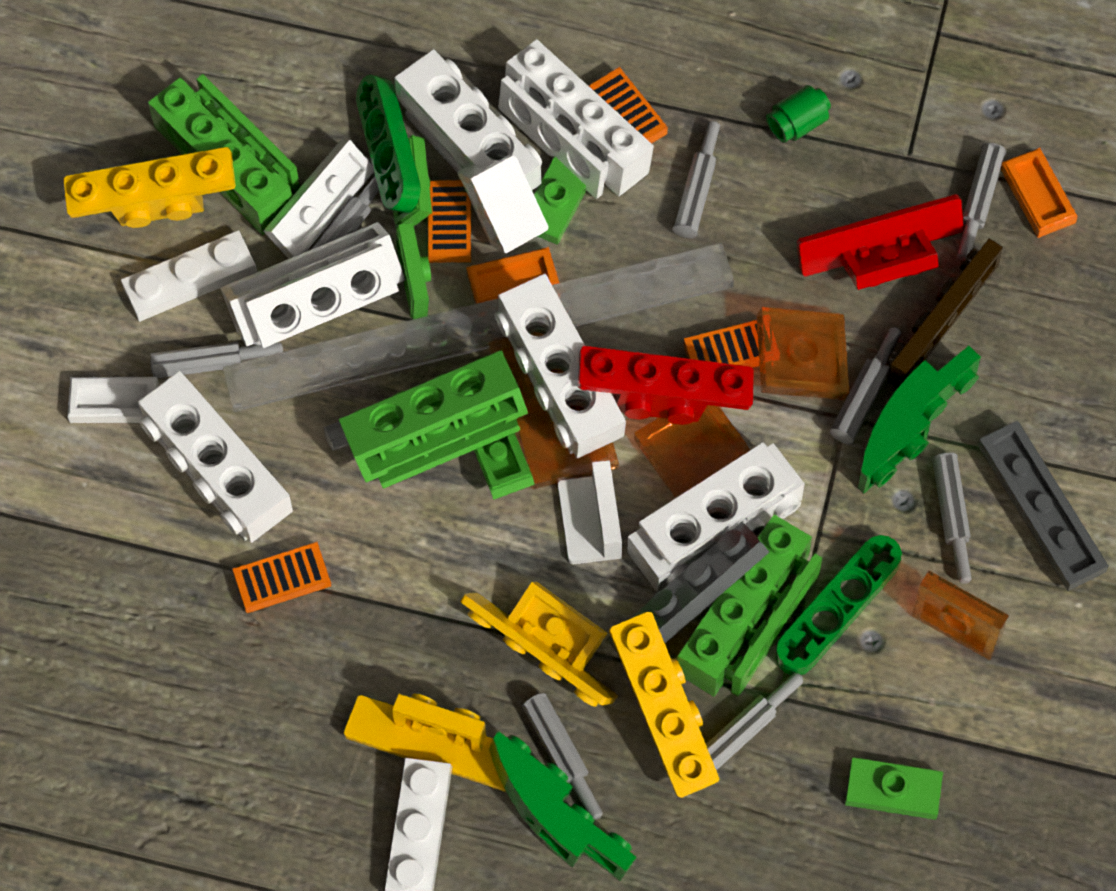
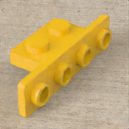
[64,147,236,228]
[460,582,618,707]
[609,612,719,798]
[344,694,506,792]

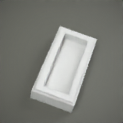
[67,377,159,423]

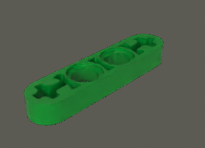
[356,74,421,213]
[776,535,902,675]

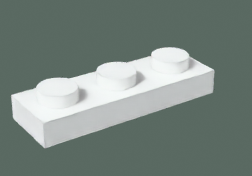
[264,139,374,259]
[121,230,257,322]
[385,758,452,891]

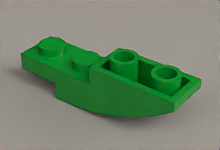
[858,345,981,494]
[489,731,637,881]

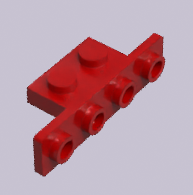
[797,194,964,290]
[578,346,754,425]

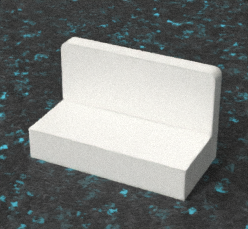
[457,155,548,253]
[558,460,622,565]

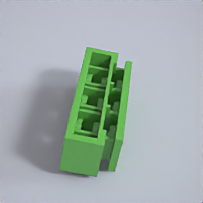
[148,74,300,236]
[339,350,528,489]
[677,514,822,697]

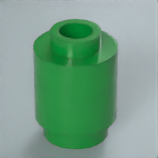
[766,85,831,143]

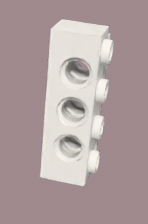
[498,39,654,199]
[394,49,542,190]
[220,222,405,348]
[494,274,626,458]
[138,371,293,543]
[627,442,805,592]

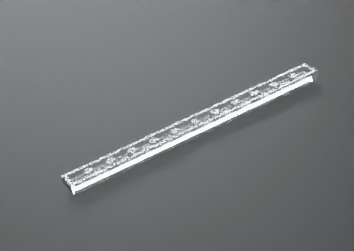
[223,243,734,412]

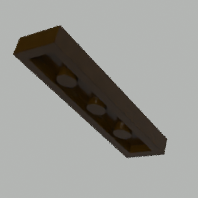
[887,238,1003,388]

